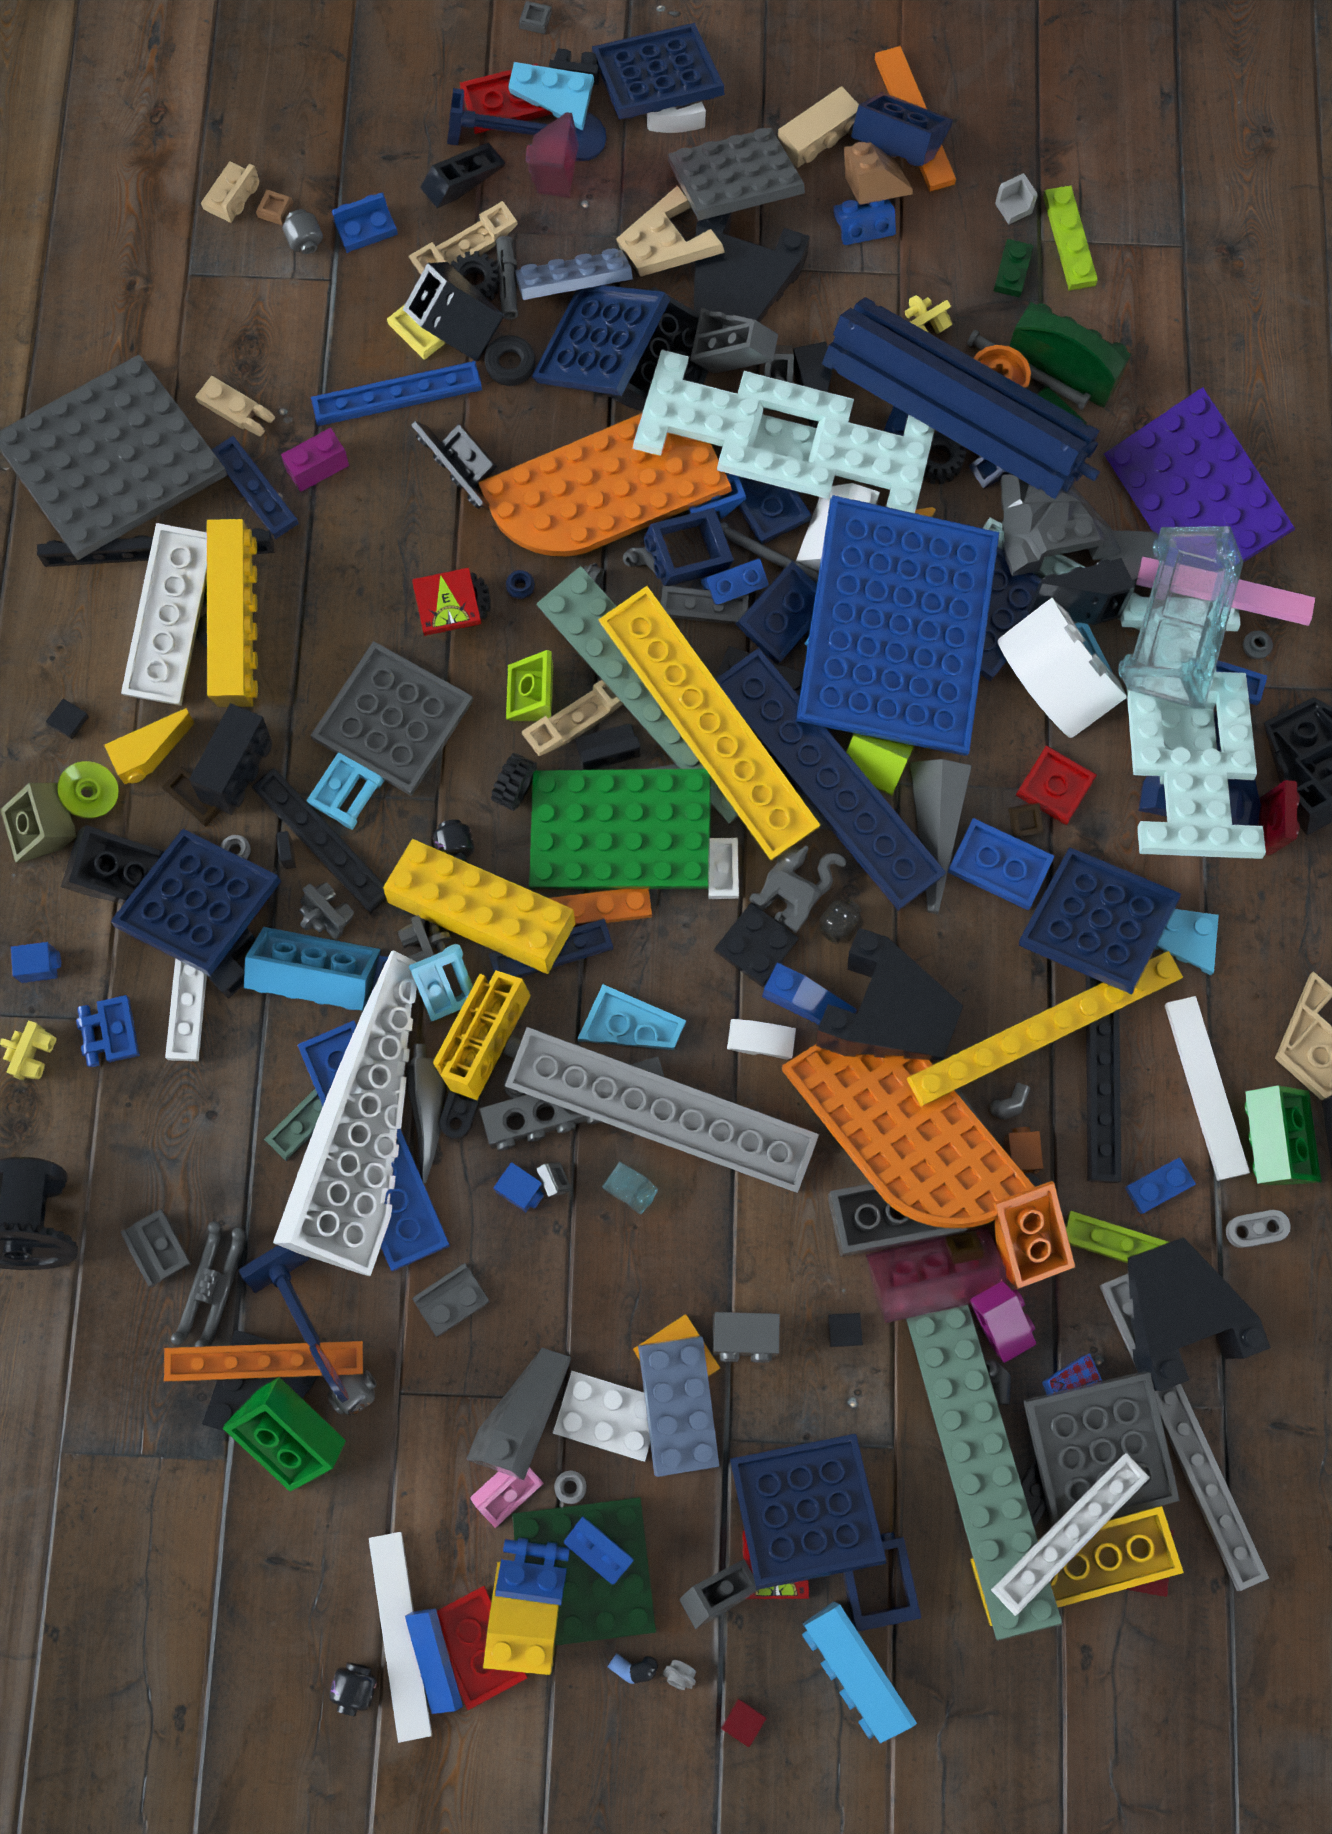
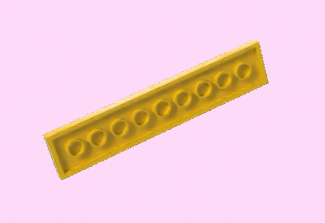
[598,586,820,861]

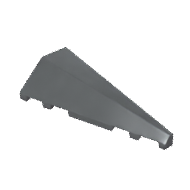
[910,759,972,915]

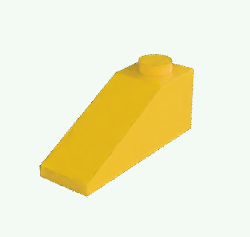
[104,708,195,784]

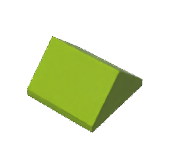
[506,650,553,721]
[846,733,915,796]

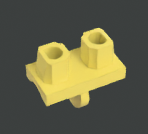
[904,295,952,334]
[0,1020,57,1081]

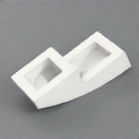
[647,102,706,133]
[727,1019,796,1060]

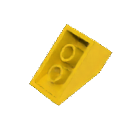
[483,1562,559,1675]

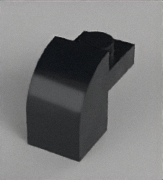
[207,928,256,999]

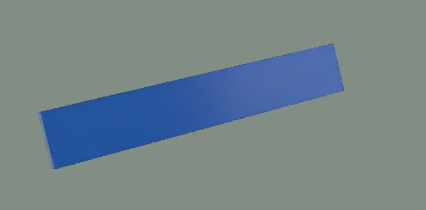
[311,361,482,426]

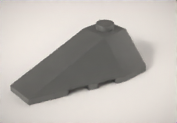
[466,1348,572,1480]

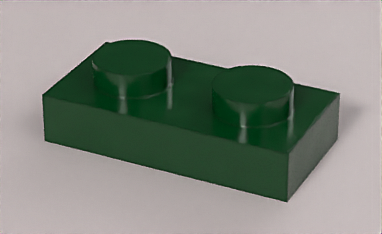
[993,239,1034,298]

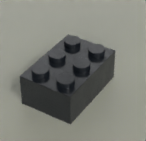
[189,703,272,815]

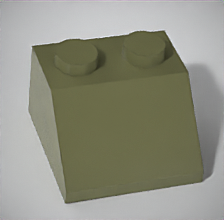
[0,783,77,863]

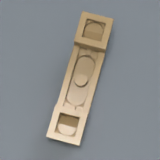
[409,201,518,275]
[522,680,623,756]

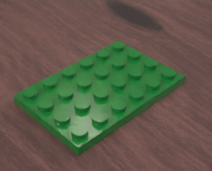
[529,769,711,889]

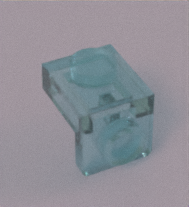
[602,1162,658,1214]

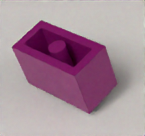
[281,427,349,492]
[970,1281,1036,1363]

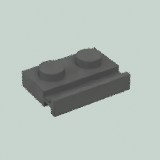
[121,1209,192,1288]
[412,1263,490,1338]

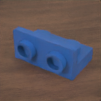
[332,193,398,253]
[701,558,769,605]
[564,1516,634,1584]

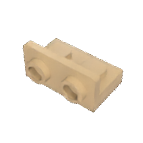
[201,161,259,223]

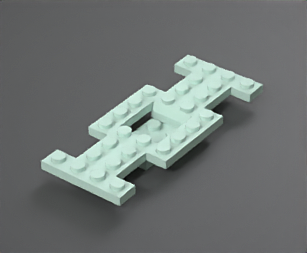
[633,350,935,513]
[1121,597,1266,859]

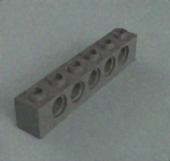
[479,1057,664,1151]

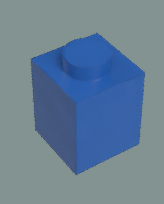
[11,942,61,983]
[493,1162,544,1213]

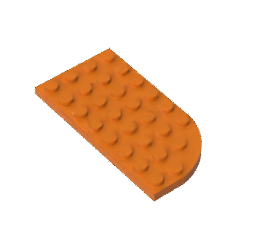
[478,413,732,556]
[782,1044,1035,1228]

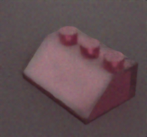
[526,112,579,198]

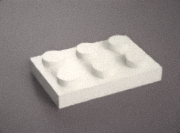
[553,1371,650,1462]

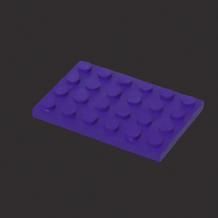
[1104,387,1295,575]

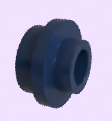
[506,570,535,599]

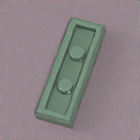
[264,1089,323,1161]

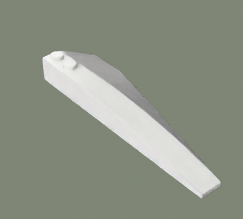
[273,951,417,1276]

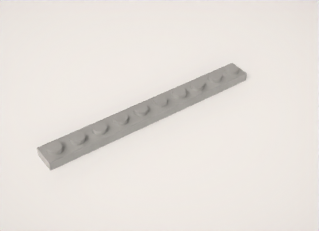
[1099,1274,1269,1591]

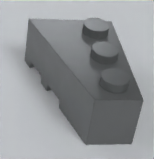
[690,308,778,374]

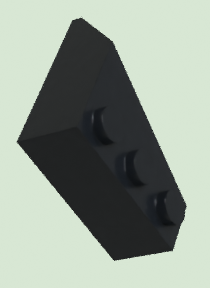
[202,1330,319,1432]

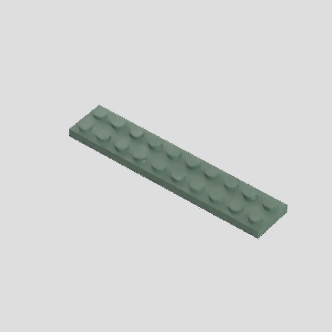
[536,566,738,824]
[906,1301,1062,1641]

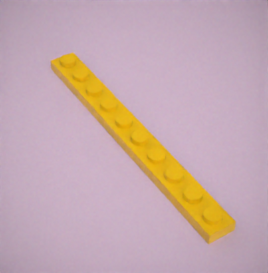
[907,951,1183,1106]

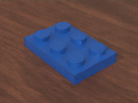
[948,818,1055,911]

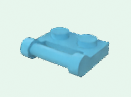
[306,752,385,830]
[409,944,473,1021]

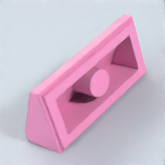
[470,1467,544,1528]

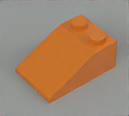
[993,1181,1075,1289]

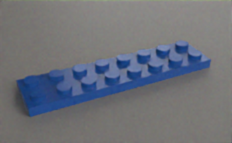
[297,1020,450,1272]

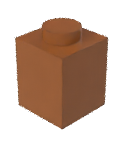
[1004,1127,1043,1174]

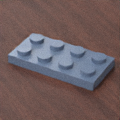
[515,248,633,300]
[638,1336,719,1477]

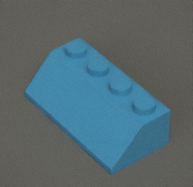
[244,927,381,1011]
[802,1601,917,1743]

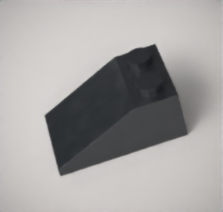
[61,825,164,904]

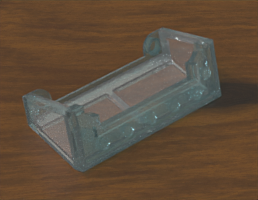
[1118,526,1243,708]

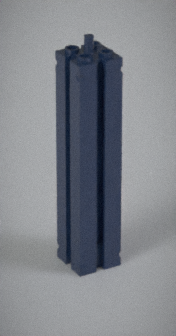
[822,297,1101,499]

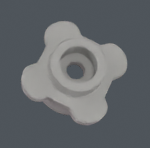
[663,1660,696,1690]

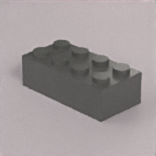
[827,1183,967,1257]

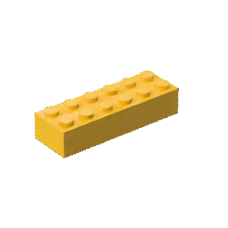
[207,519,258,707]
[383,839,575,974]
[970,1506,1184,1626]

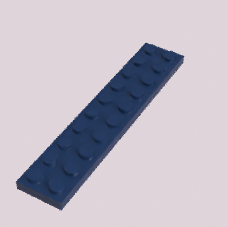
[715,648,946,911]

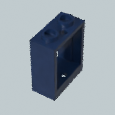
[644,508,734,586]
[842,1532,921,1632]

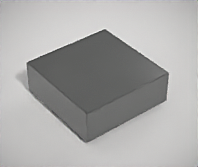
[519,1,552,35]
[536,1162,571,1197]

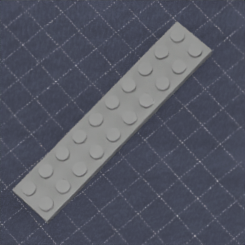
[505,1027,819,1193]

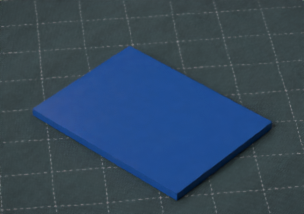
[796,495,1000,756]

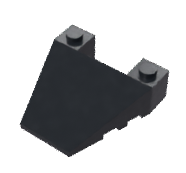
[694,212,810,322]
[1264,697,1332,835]
[816,928,963,1060]
[1127,1237,1271,1391]

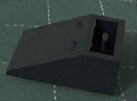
[403,262,504,361]
[1028,558,1135,625]

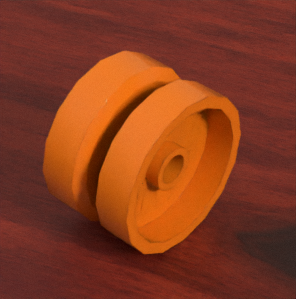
[973,345,1031,389]

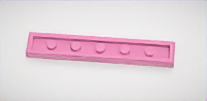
[1136,557,1315,626]

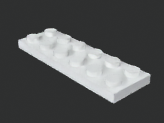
[121,523,207,706]

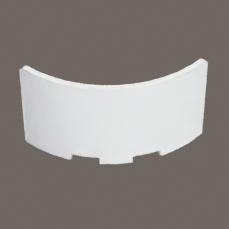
[997,597,1127,738]

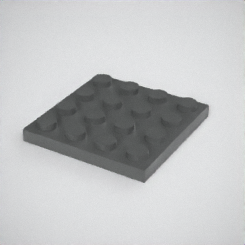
[668,128,805,221]
[310,641,474,796]
[1023,1371,1180,1527]

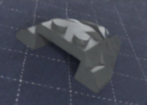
[1001,474,1121,576]

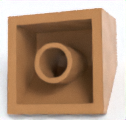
[844,142,913,205]

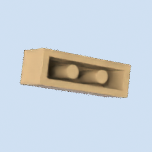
[778,86,859,168]

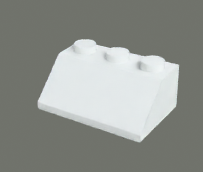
[796,483,880,571]

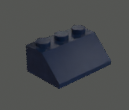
[851,92,953,166]

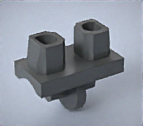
[299,882,354,940]
[397,915,452,962]

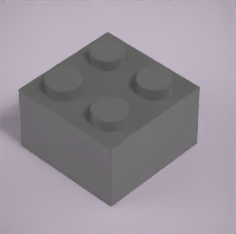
[712,1312,780,1363]

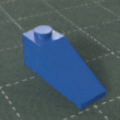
[762,962,857,1025]

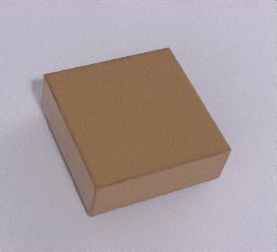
[256,189,293,226]

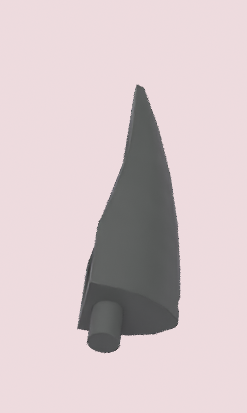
[407,1044,446,1183]

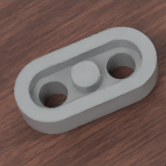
[1226,1210,1291,1248]

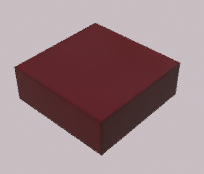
[721,1698,766,1747]

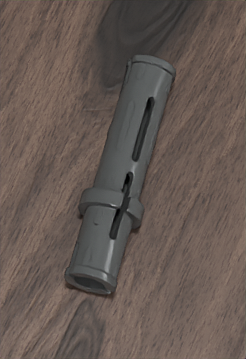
[495,236,519,320]

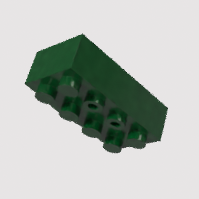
[1009,302,1131,408]

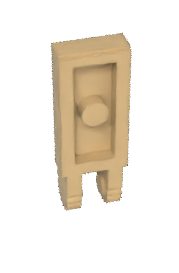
[195,375,275,436]

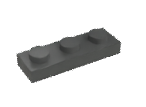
[661,586,749,625]

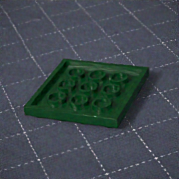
[512,1497,656,1646]

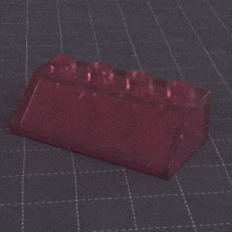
[866,1228,1007,1323]

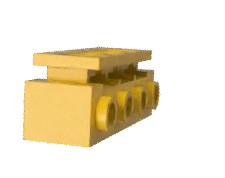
[433,970,531,1100]

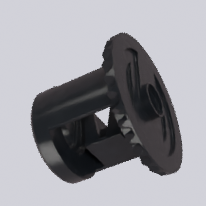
[0,1157,78,1270]

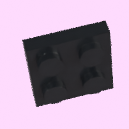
[714,903,799,987]

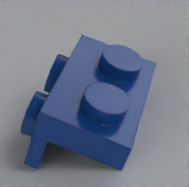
[833,199,896,245]

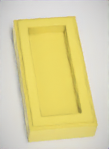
[387,304,445,360]

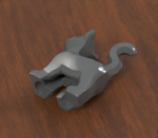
[749,845,847,933]

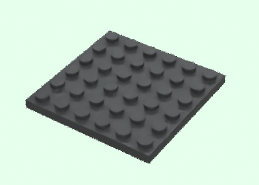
[0,354,227,561]

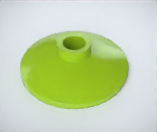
[57,761,119,819]

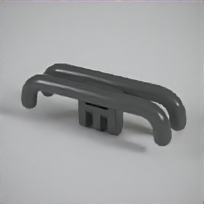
[171,1221,246,1347]

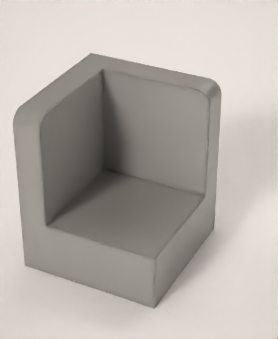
[995,173,1038,224]

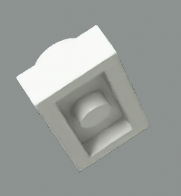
[708,838,739,899]

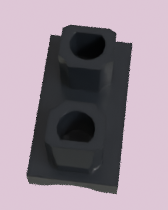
[549,48,600,85]

